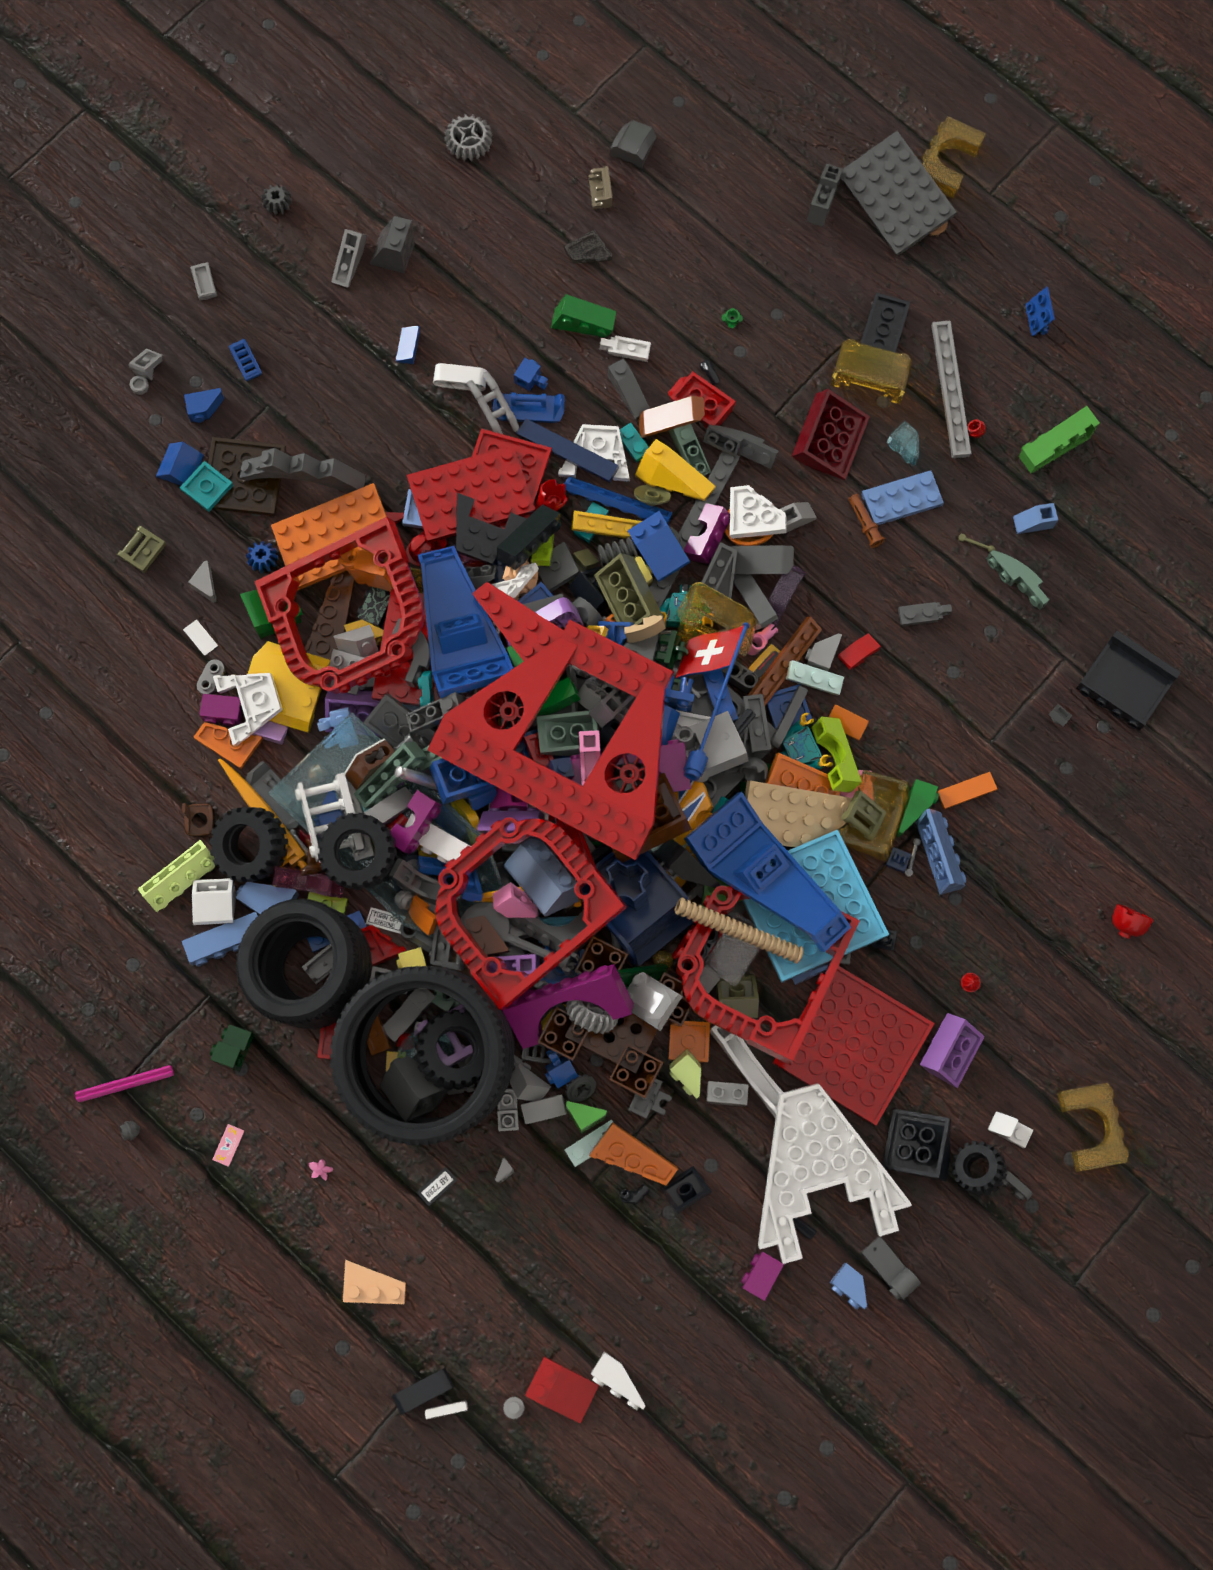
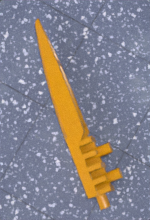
[218,759,307,870]

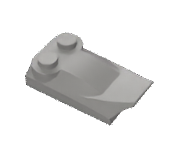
[627,972,682,1031]

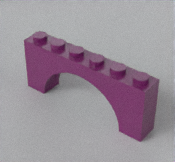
[570,739,691,792]
[502,964,634,1049]

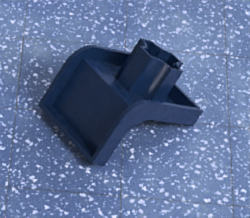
[576,851,694,968]

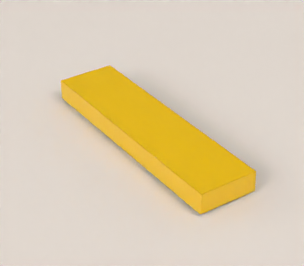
[572,511,642,540]

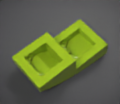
[531,534,554,566]

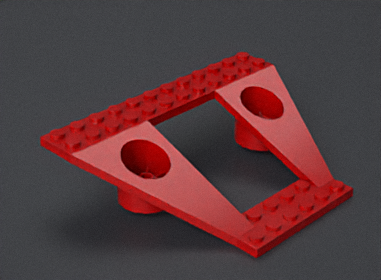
[427,619,674,860]

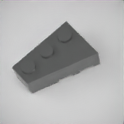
[696,542,737,610]

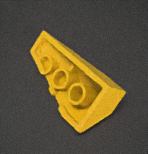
[635,439,716,501]

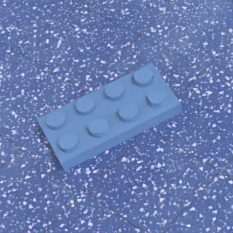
[861,470,944,525]

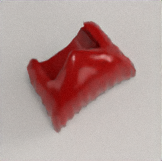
[534,479,567,511]

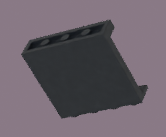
[1077,630,1181,730]

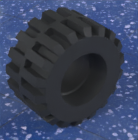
[952,1141,1007,1196]

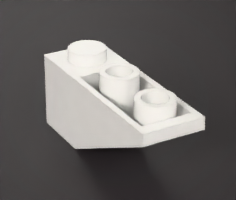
[591,1352,645,1410]

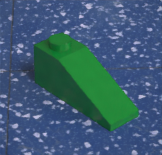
[896,779,939,837]

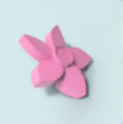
[309,1159,333,1181]

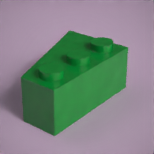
[551,294,616,338]

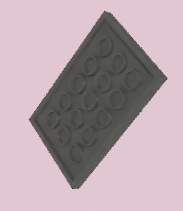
[841,131,957,256]

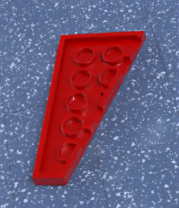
[472,582,564,661]

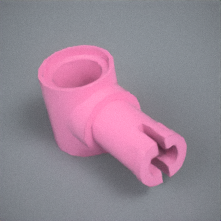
[744,623,778,655]

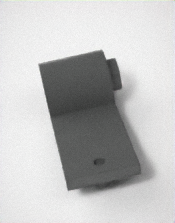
[861,1236,921,1300]

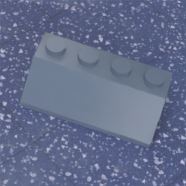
[504,837,579,917]

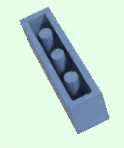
[182,912,259,967]

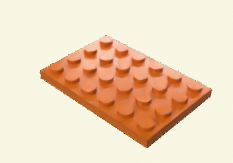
[271,483,387,591]

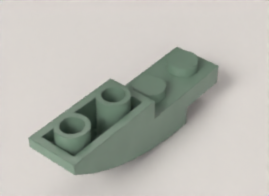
[986,550,1049,610]

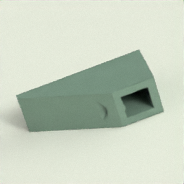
[668,424,711,476]

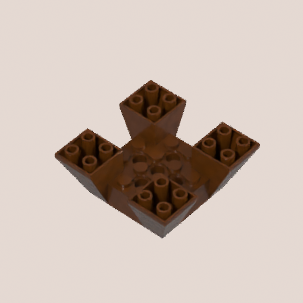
[537,936,691,1099]

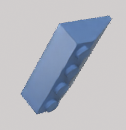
[916,808,966,895]

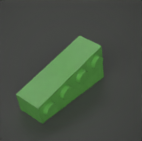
[1018,406,1099,473]

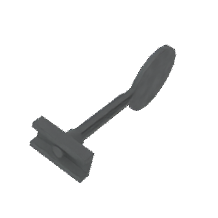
[461,902,580,978]

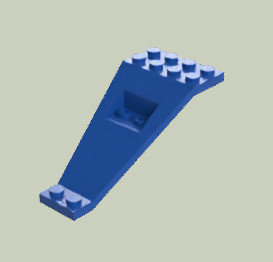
[418,546,513,698]
[684,792,851,952]

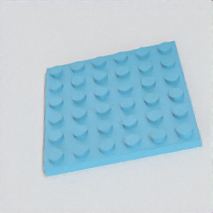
[742,830,889,983]

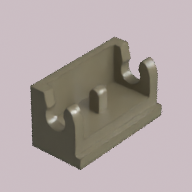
[589,166,612,209]

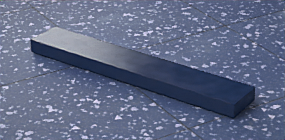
[517,419,619,483]

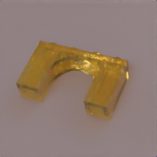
[922,116,986,199]
[1057,1083,1129,1172]

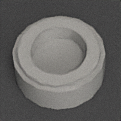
[130,375,149,395]

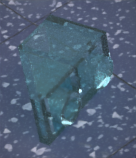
[887,421,919,466]

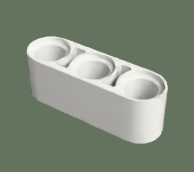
[433,363,487,391]

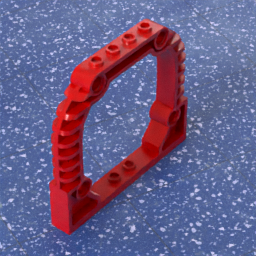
[254,517,424,694]
[435,817,627,1010]
[676,877,860,1065]

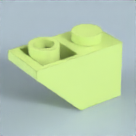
[669,1049,701,1099]

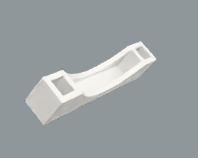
[710,1025,784,1118]

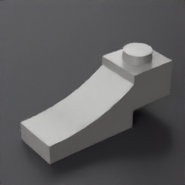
[383,988,435,1043]

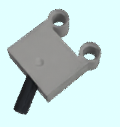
[676,709,756,783]

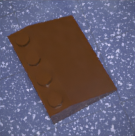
[611,773,692,863]

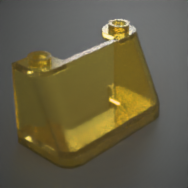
[830,339,912,404]
[676,582,757,657]
[839,770,909,862]

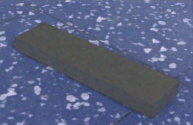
[733,574,779,628]

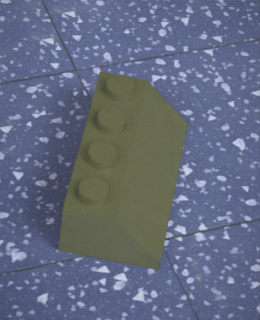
[594,553,664,625]

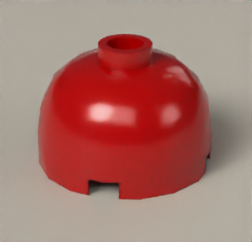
[1112,904,1154,939]

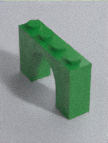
[507,646,581,716]

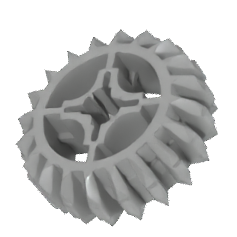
[445,114,492,162]
[566,1000,618,1034]

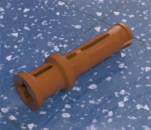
[848,494,885,548]

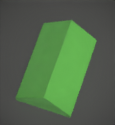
[566,1101,607,1134]

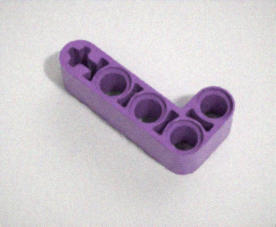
[505,598,583,647]

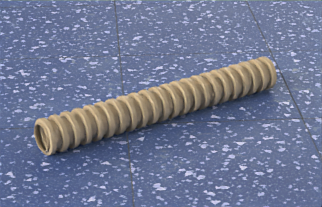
[675,897,804,964]

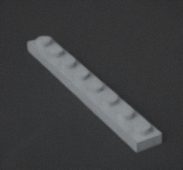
[931,321,971,458]

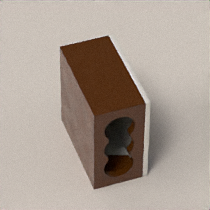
[344,738,395,791]

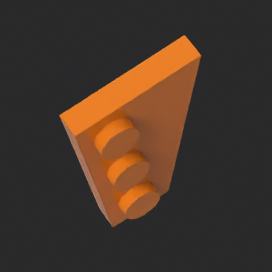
[193,722,263,769]

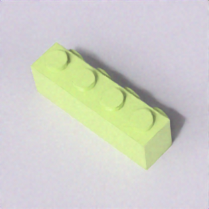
[138,840,215,912]

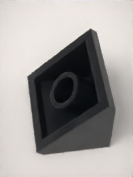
[660,1166,712,1215]

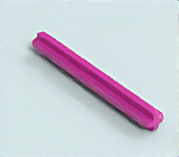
[75,1065,174,1102]

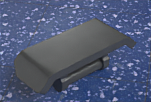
[730,545,794,574]
[246,761,305,830]

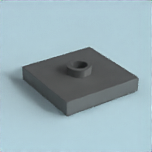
[538,542,580,592]

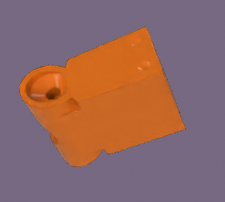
[338,548,394,592]

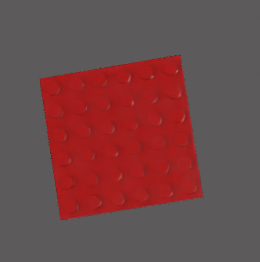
[773,966,935,1126]

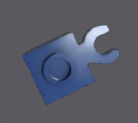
[514,358,548,391]
[545,1050,578,1089]

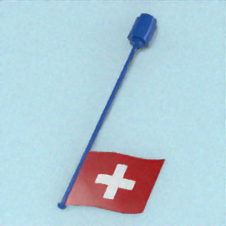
[675,622,750,781]

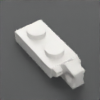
[599,336,651,362]

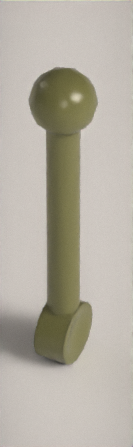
[958,534,995,552]

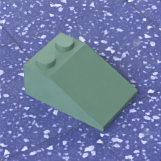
[536,711,597,756]

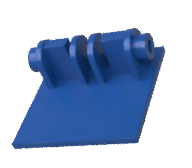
[1025,287,1055,337]

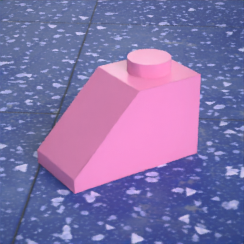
[493,882,538,918]

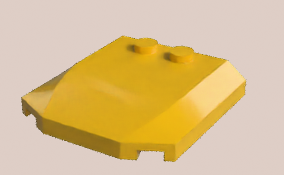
[248,641,330,733]

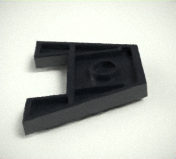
[456,493,527,565]

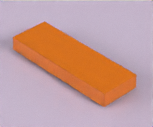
[936,772,997,810]

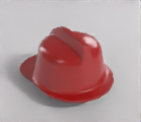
[406,531,447,566]

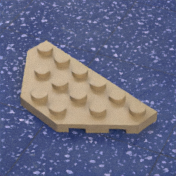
[745,780,852,847]

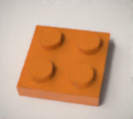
[668,1021,710,1063]

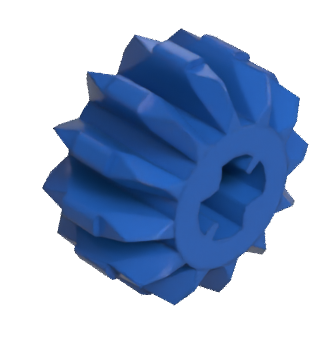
[246,541,278,573]

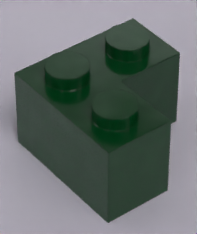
[210,1024,254,1072]

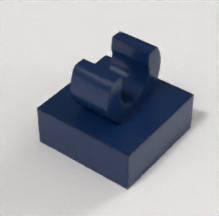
[886,847,911,873]

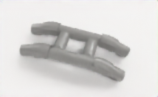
[467,371,520,434]

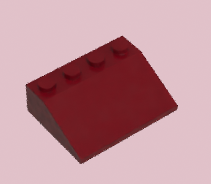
[791,389,870,480]

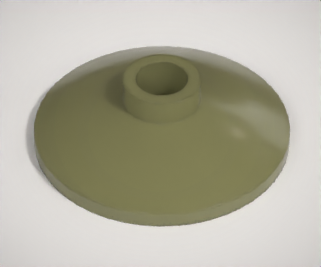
[634,485,671,506]

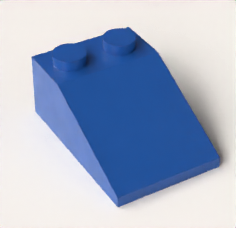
[628,511,690,582]

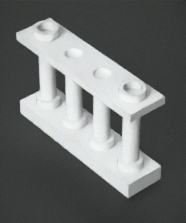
[295,773,364,862]

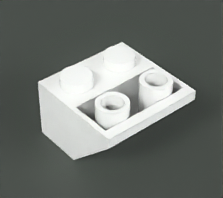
[192,878,236,925]

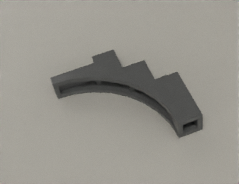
[240,448,366,494]

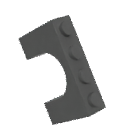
[509,909,599,954]

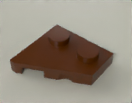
[465,916,509,956]

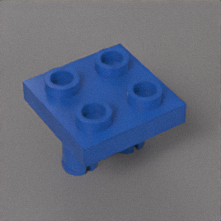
[664,676,695,713]

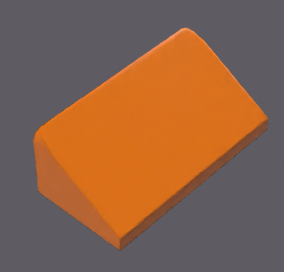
[829,705,869,741]

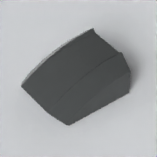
[610,120,657,168]

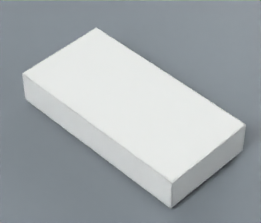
[425,1401,468,1419]

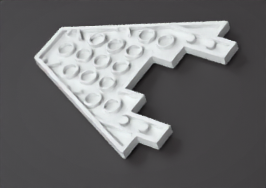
[758,1083,912,1264]

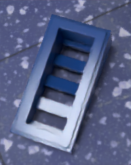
[229,339,262,382]

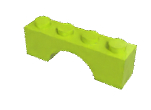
[811,717,862,793]

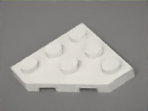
[730,485,787,539]

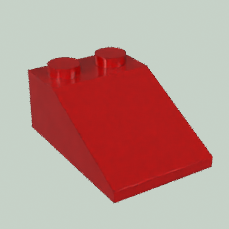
[525,1356,599,1424]

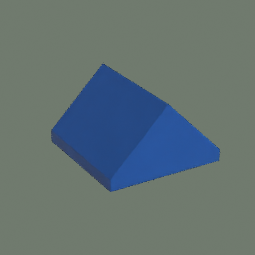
[156,442,204,485]

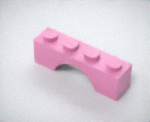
[579,731,600,786]

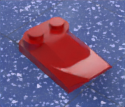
[668,371,736,429]

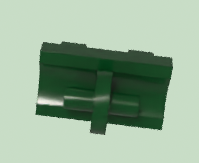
[655,630,689,670]

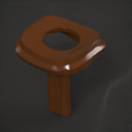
[182,803,214,836]

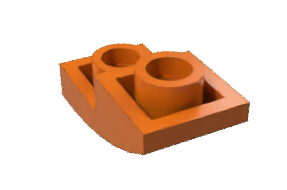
[408,895,437,935]

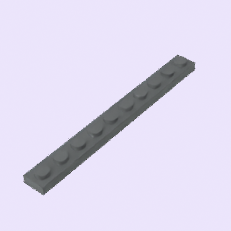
[650,451,740,608]

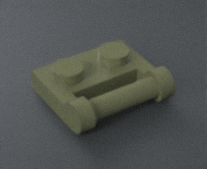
[117,526,166,573]
[841,790,887,841]

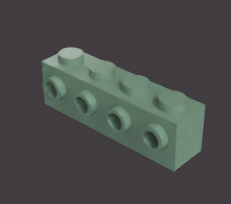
[354,741,427,809]

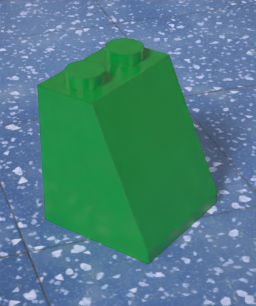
[240,590,303,639]

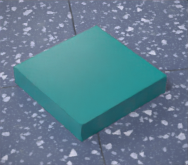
[180,461,233,512]

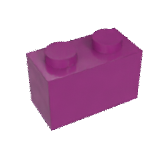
[199,694,243,726]
[741,1252,784,1301]

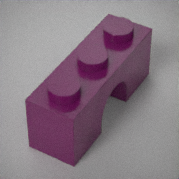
[684,503,730,564]
[391,790,442,854]

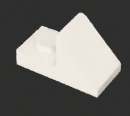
[987,1112,1033,1148]

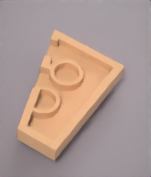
[343,1260,406,1304]

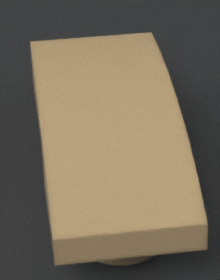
[624,615,666,643]

